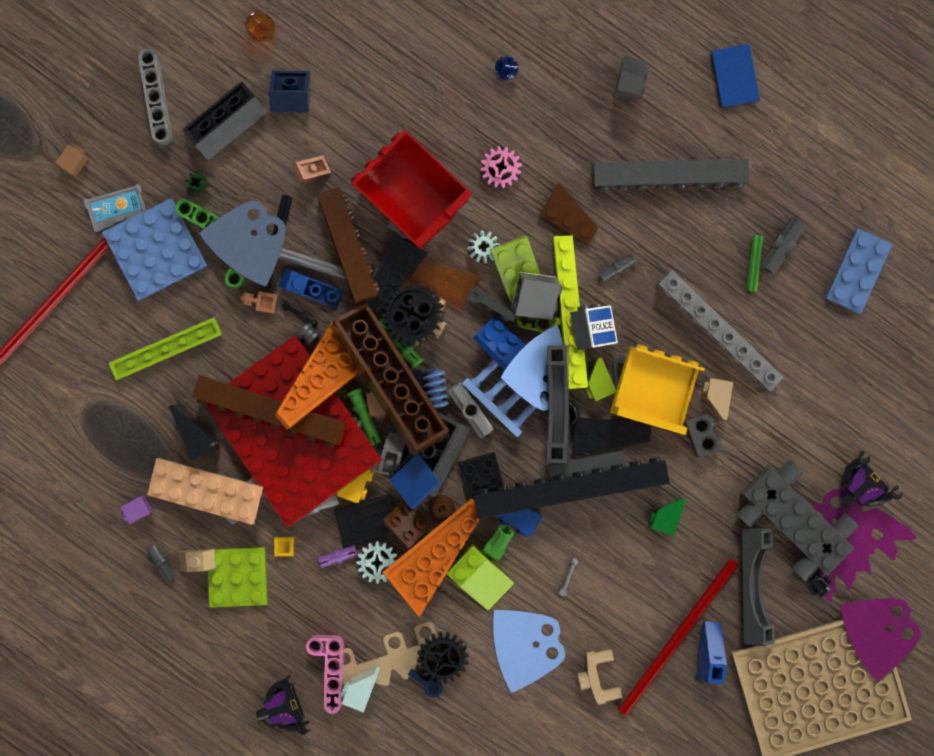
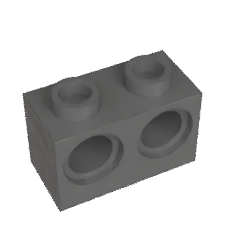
[684,413,722,458]

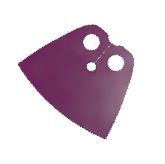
[840,598,921,682]

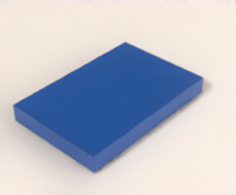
[711,44,760,108]

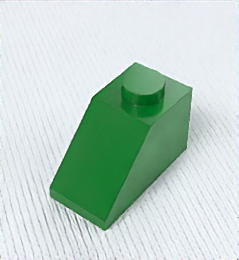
[648,497,687,536]

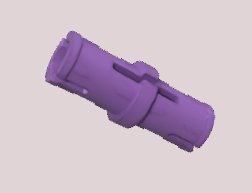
[318,545,358,569]

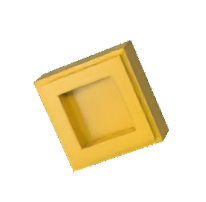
[274,537,294,557]

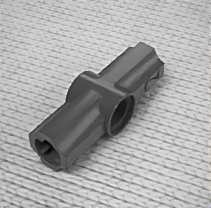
[760,217,806,274]

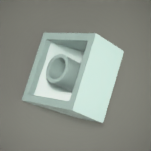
[340,667,380,713]

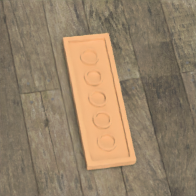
[147,458,263,525]

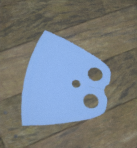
[501,325,563,411]
[493,610,565,693]

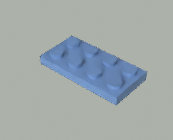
[825,228,893,314]

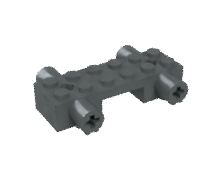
[736,460,859,581]

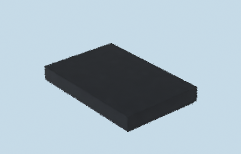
[334,494,394,547]

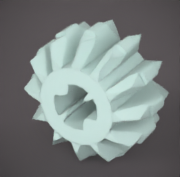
[467,230,500,263]

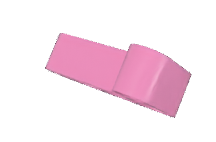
[306,635,344,714]

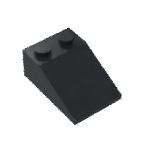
[169,404,220,460]

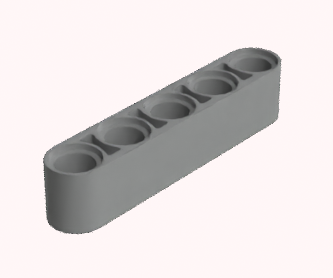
[138,49,172,145]

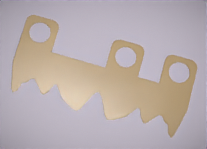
[335,622,442,686]

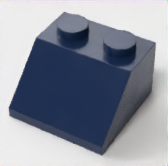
[268,70,311,113]

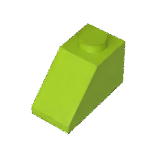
[585,357,616,401]

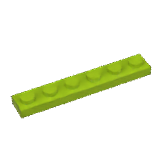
[109,317,223,380]

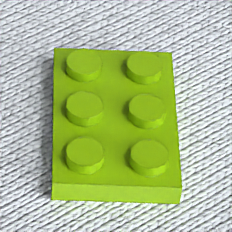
[490,235,541,303]

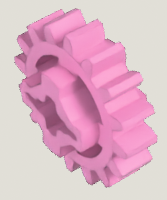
[480,146,522,189]

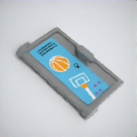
[84,184,146,232]

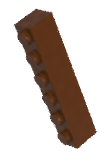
[318,187,380,306]

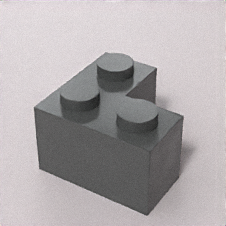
[613,56,649,102]

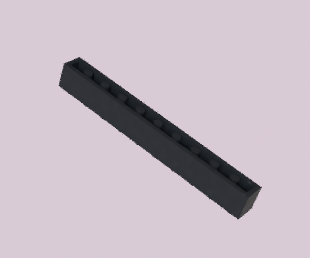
[473,457,670,519]

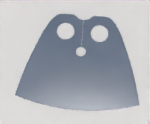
[199,201,286,287]

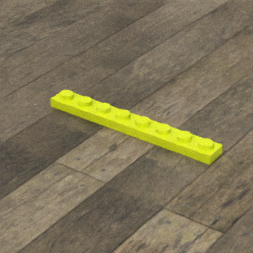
[552,235,588,389]

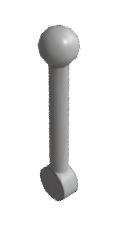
[559,558,578,596]

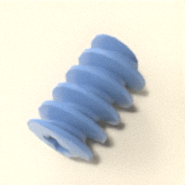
[421,369,449,408]

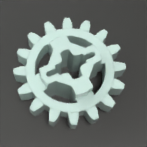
[357,541,397,584]

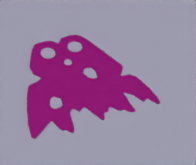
[811,489,917,602]

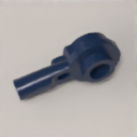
[408,669,443,698]

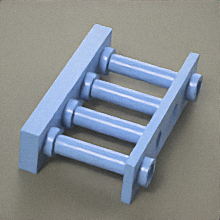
[462,359,549,437]

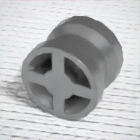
[297,322,321,347]

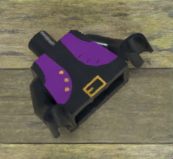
[840,451,903,508]
[256,675,311,735]

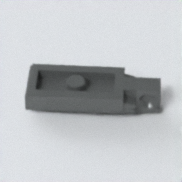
[467,288,518,323]

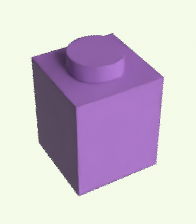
[120,495,154,524]

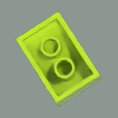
[447,544,514,610]

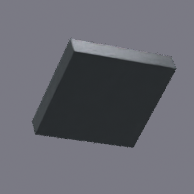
[458,451,504,499]

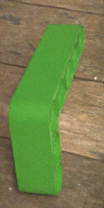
[175,199,253,289]

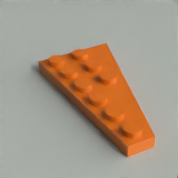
[275,321,360,430]
[382,498,481,617]

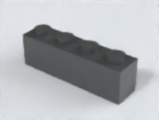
[547,449,626,480]

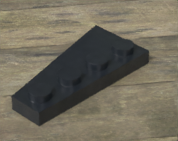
[361,236,429,313]
[572,417,651,455]

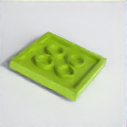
[208,547,268,608]

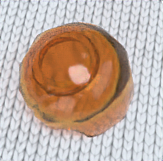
[245,12,276,43]

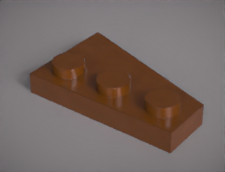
[539,183,598,245]

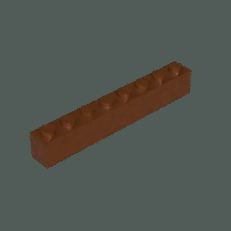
[192,375,347,448]

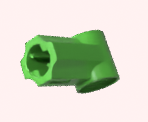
[482,524,514,562]

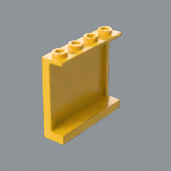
[610,344,705,435]

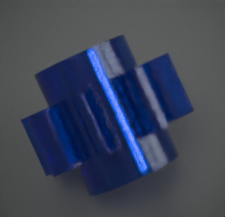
[495,55,519,80]

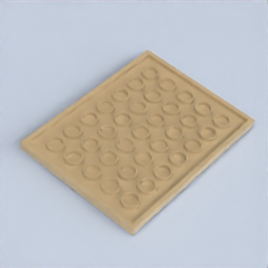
[731,619,912,756]

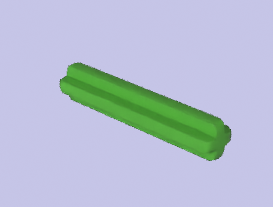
[746,235,763,292]

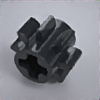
[807,573,832,597]

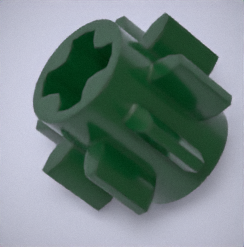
[185,171,210,196]

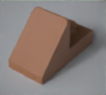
[292,155,331,184]

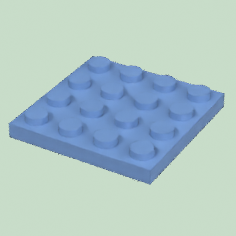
[102,198,208,301]

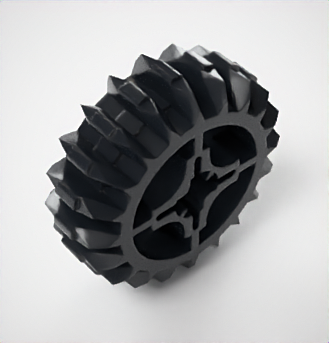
[417,631,469,684]

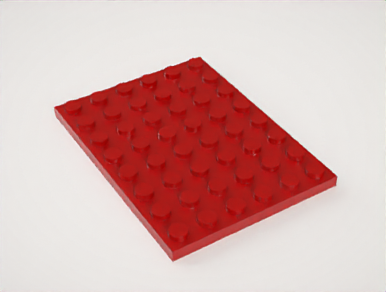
[205,335,383,528]

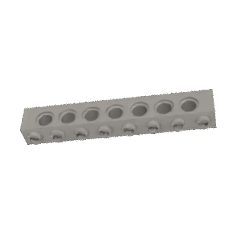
[656,270,784,391]

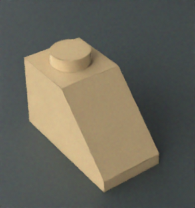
[702,378,733,420]
[179,549,216,572]

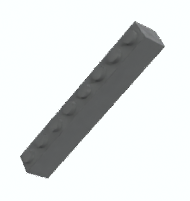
[593,158,749,191]

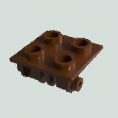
[382,500,431,549]

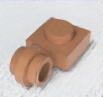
[240,291,278,314]

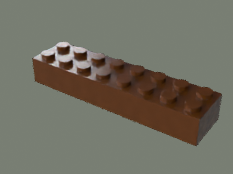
[331,302,449,456]

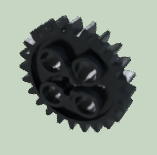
[382,283,445,346]

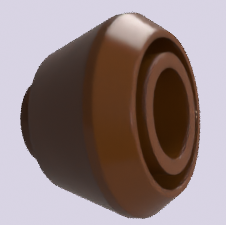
[429,495,455,521]

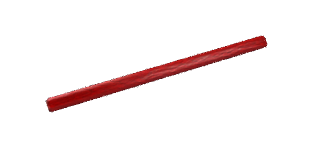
[0,237,110,366]
[618,558,738,716]

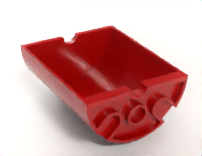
[351,130,472,249]

